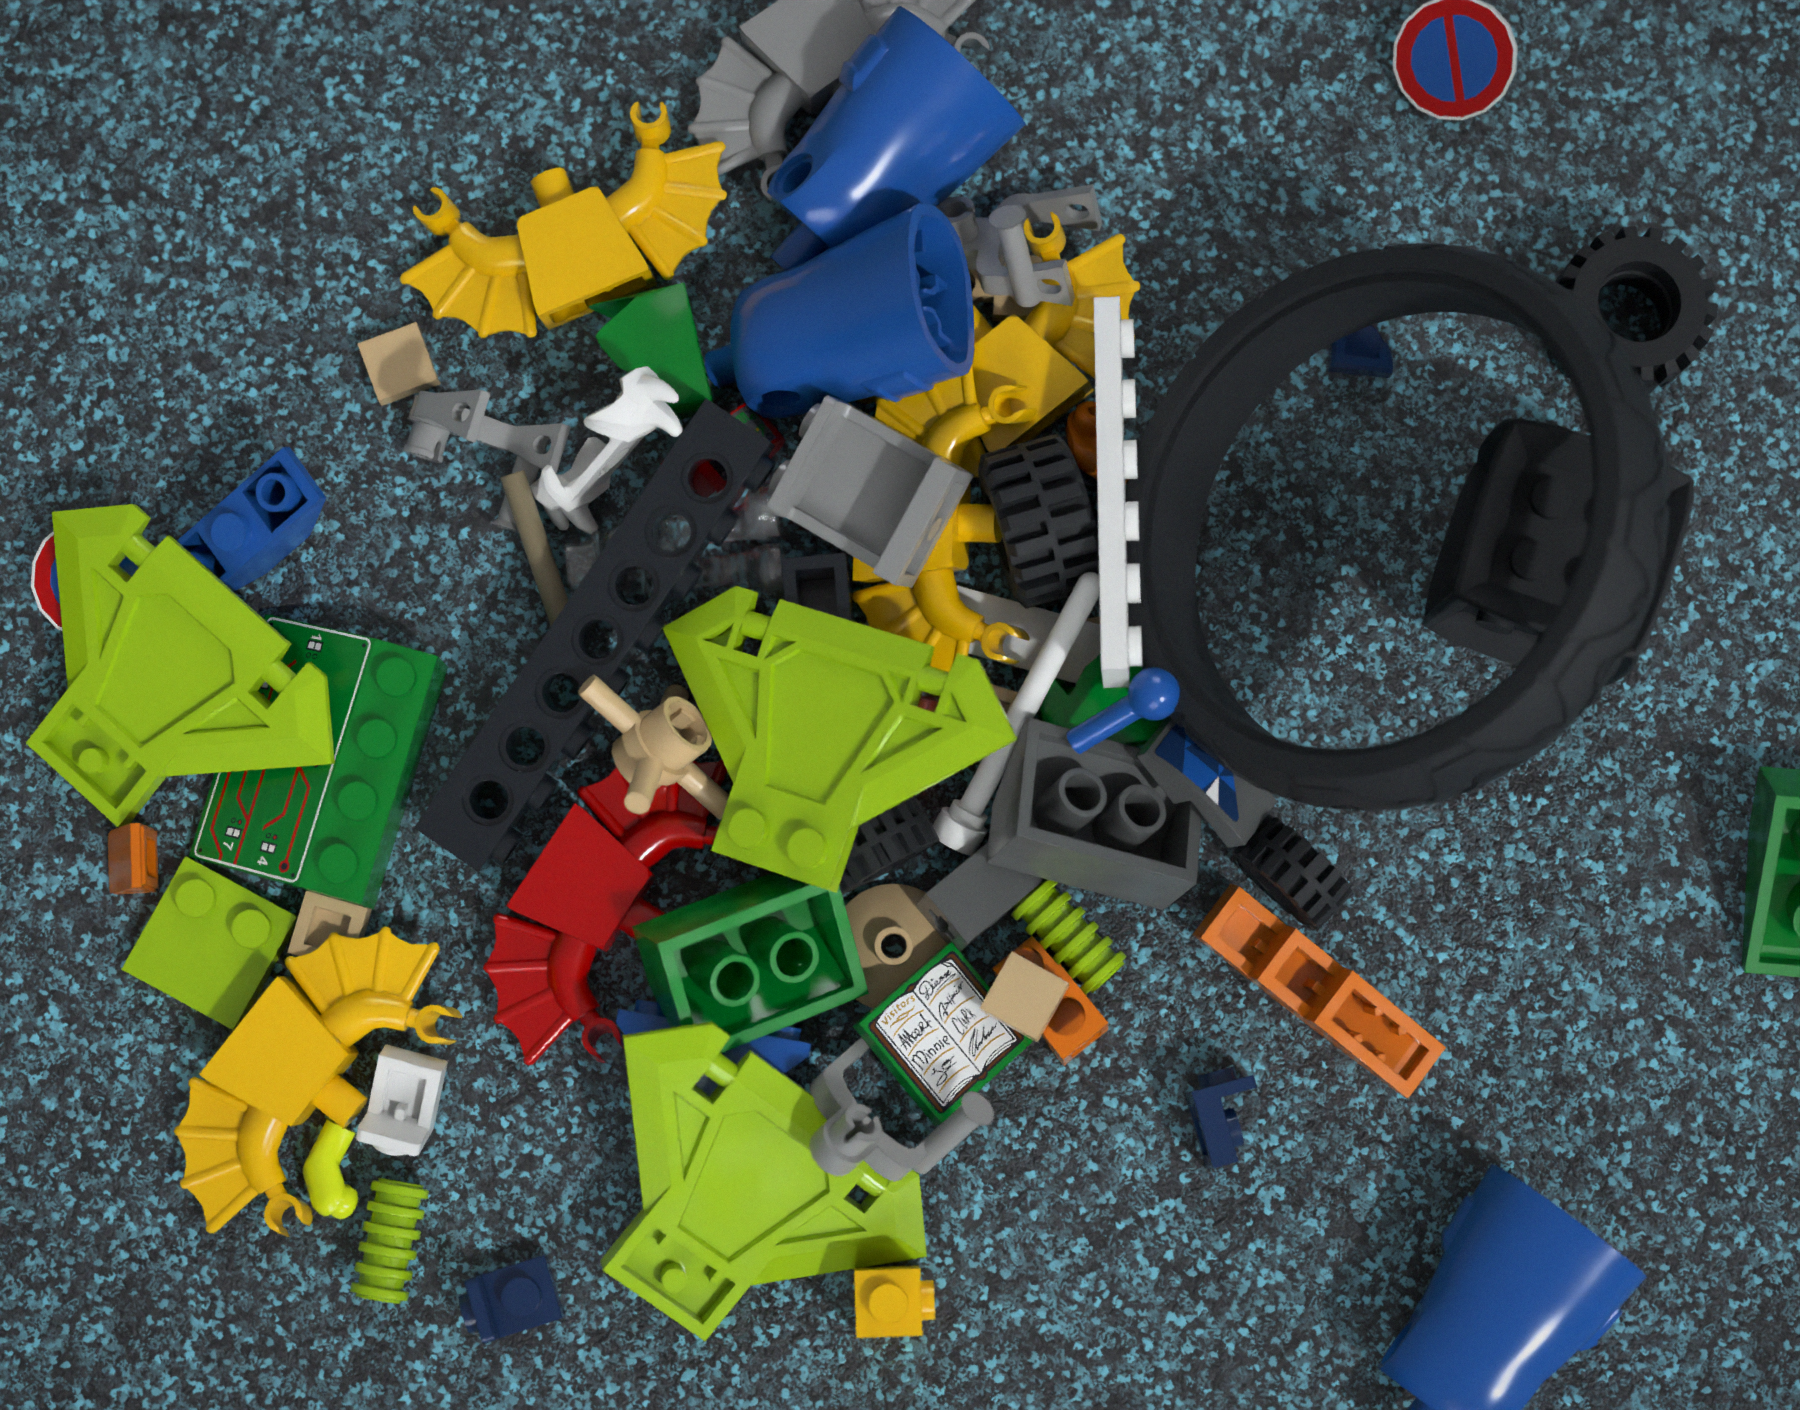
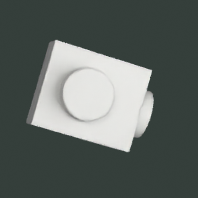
[356,1044,448,1156]

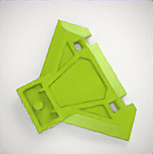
[26,504,335,827]
[663,586,1018,893]
[600,1021,927,1341]

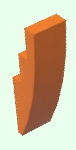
[1192,884,1446,1099]

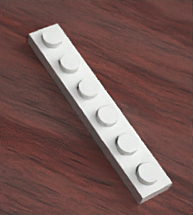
[1094,296,1142,688]

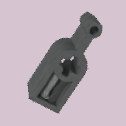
[916,843,1045,952]

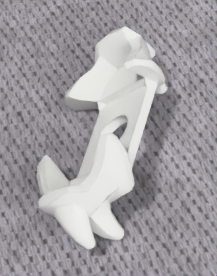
[530,366,683,534]

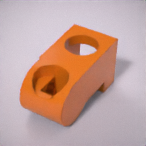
[991,936,1108,1066]

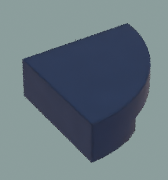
[1327,325,1393,378]

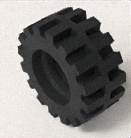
[839,795,940,895]
[1232,814,1353,931]

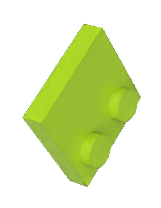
[122,856,298,1030]

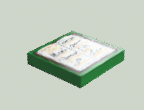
[853,942,1033,1126]

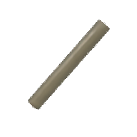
[500,470,569,626]

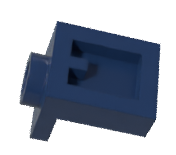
[1184,1066,1257,1168]
[459,1254,565,1344]

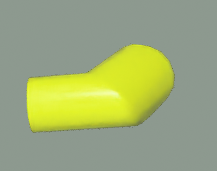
[302,1119,358,1219]

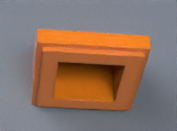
[108,823,159,895]

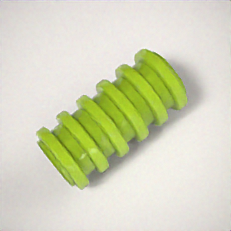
[1011,879,1127,995]
[350,1178,429,1304]

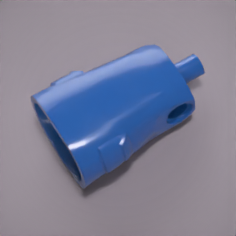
[767,6,1026,270]
[705,203,975,418]
[1377,1164,1647,1410]

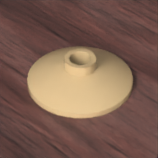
[845,884,947,1008]

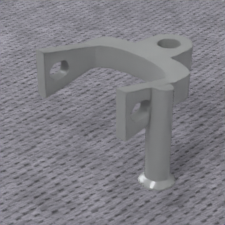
[936,184,1102,307]
[403,390,571,533]
[809,1037,994,1182]

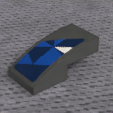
[1136,715,1277,848]

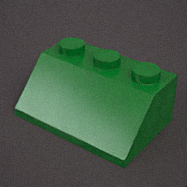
[632,872,869,1053]

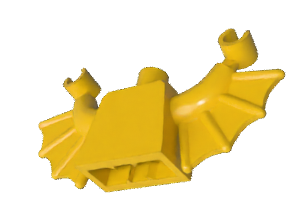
[400,101,727,338]
[856,212,1141,477]
[852,366,1037,672]
[174,926,462,1237]

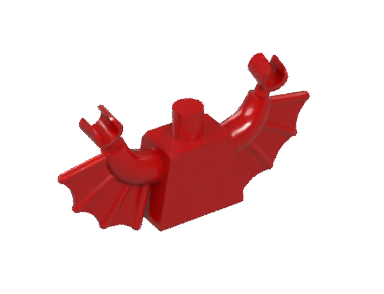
[483,759,740,1065]

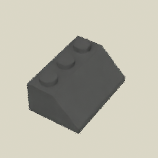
[986,718,1202,910]

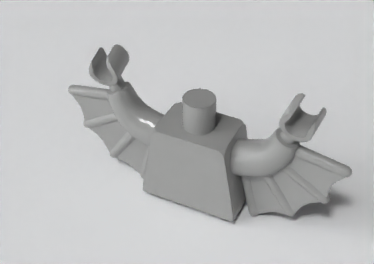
[688,0,990,201]

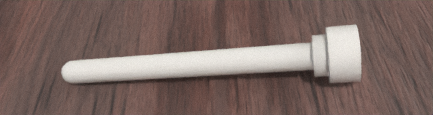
[933,572,1100,855]

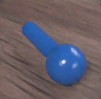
[1066,668,1180,754]

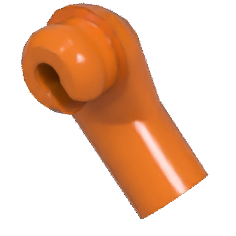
[1065,401,1129,486]

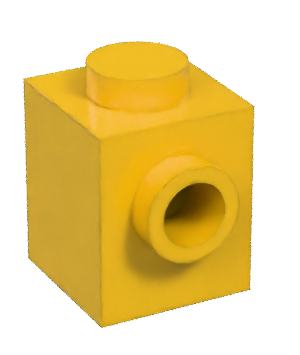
[854,1265,935,1338]

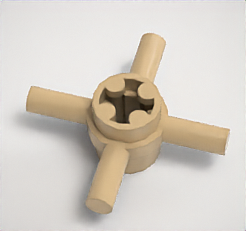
[578,675,729,820]

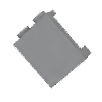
[766,395,974,588]

